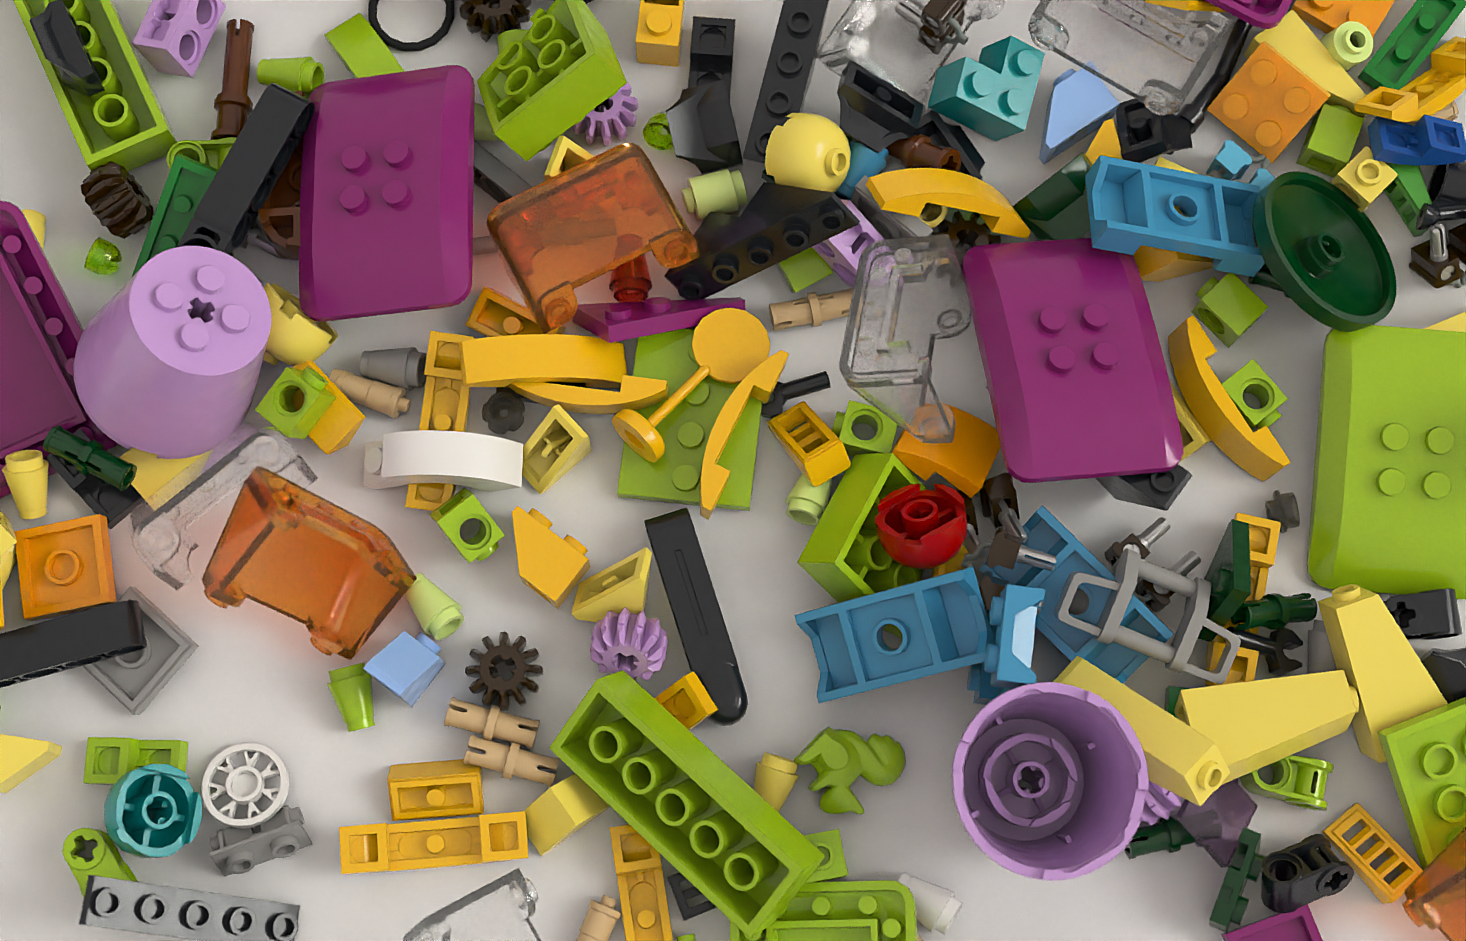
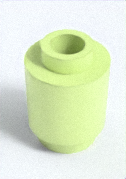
[1320,21,1373,71]
[681,169,747,221]

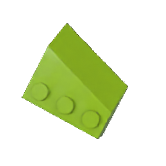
[477,0,627,162]
[797,453,927,639]

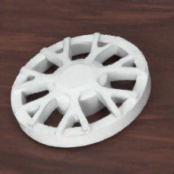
[201,743,289,828]

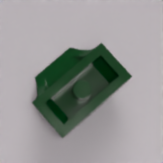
[1013,152,1093,240]

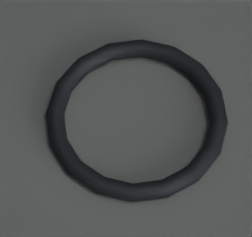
[368,0,454,51]

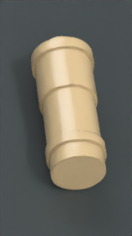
[329,368,411,419]
[576,895,621,941]

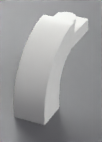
[363,430,523,492]

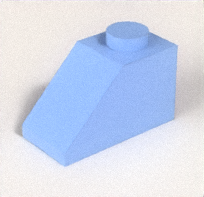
[1039,64,1119,164]
[363,631,445,707]

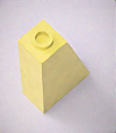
[1318,584,1448,763]
[1053,656,1230,807]
[1174,670,1359,785]

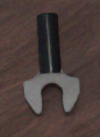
[761,371,831,418]
[1224,626,1303,676]

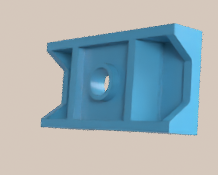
[1085,155,1265,277]
[978,505,1174,684]
[794,566,995,703]
[967,584,1045,705]

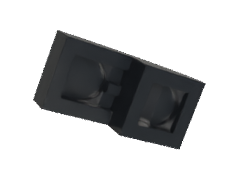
[688,16,735,101]
[45,429,145,529]

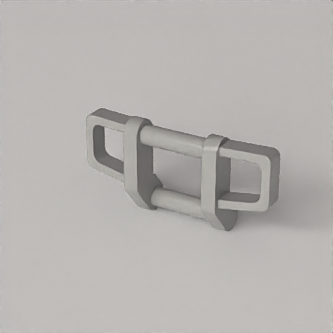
[1054,549,1241,684]

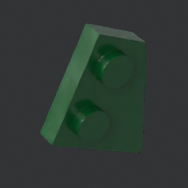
[1197,519,1251,642]
[1209,827,1266,932]

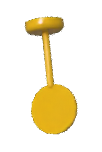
[612,307,770,463]

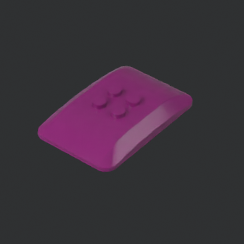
[299,65,475,322]
[0,200,118,498]
[962,238,1183,483]

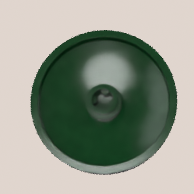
[1252,171,1396,332]

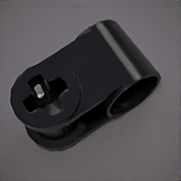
[1384,589,1463,640]
[1261,834,1354,913]

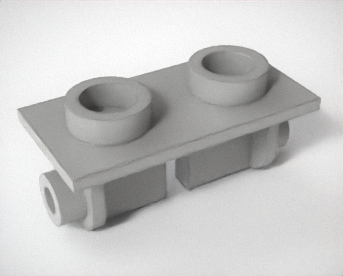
[209,805,312,877]

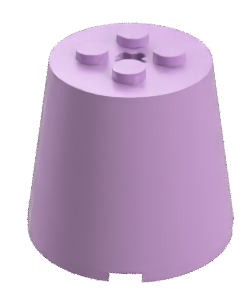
[73,246,272,459]
[952,682,1149,880]

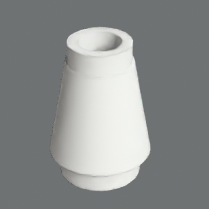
[898,873,963,935]

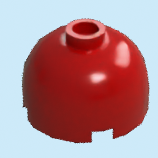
[875,483,967,569]

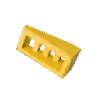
[767,401,851,487]
[1322,802,1426,904]

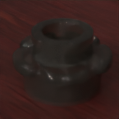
[482,392,525,434]
[1265,490,1300,533]

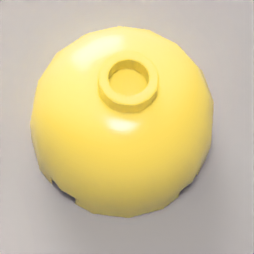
[765,113,851,193]
[263,282,338,366]

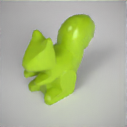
[793,726,906,815]

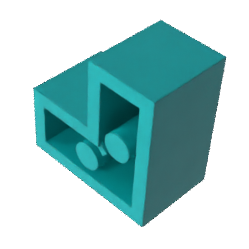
[927,35,1045,141]

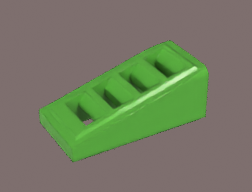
[1384,162,1432,237]

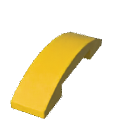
[1354,36,1466,122]
[866,168,1031,239]
[1168,315,1291,482]
[405,331,475,511]
[458,334,628,388]
[699,350,789,520]
[507,375,669,414]
[1205,512,1281,687]
[339,811,529,874]
[609,824,673,941]

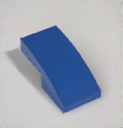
[1367,114,1466,165]

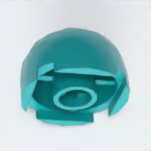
[104,764,202,858]

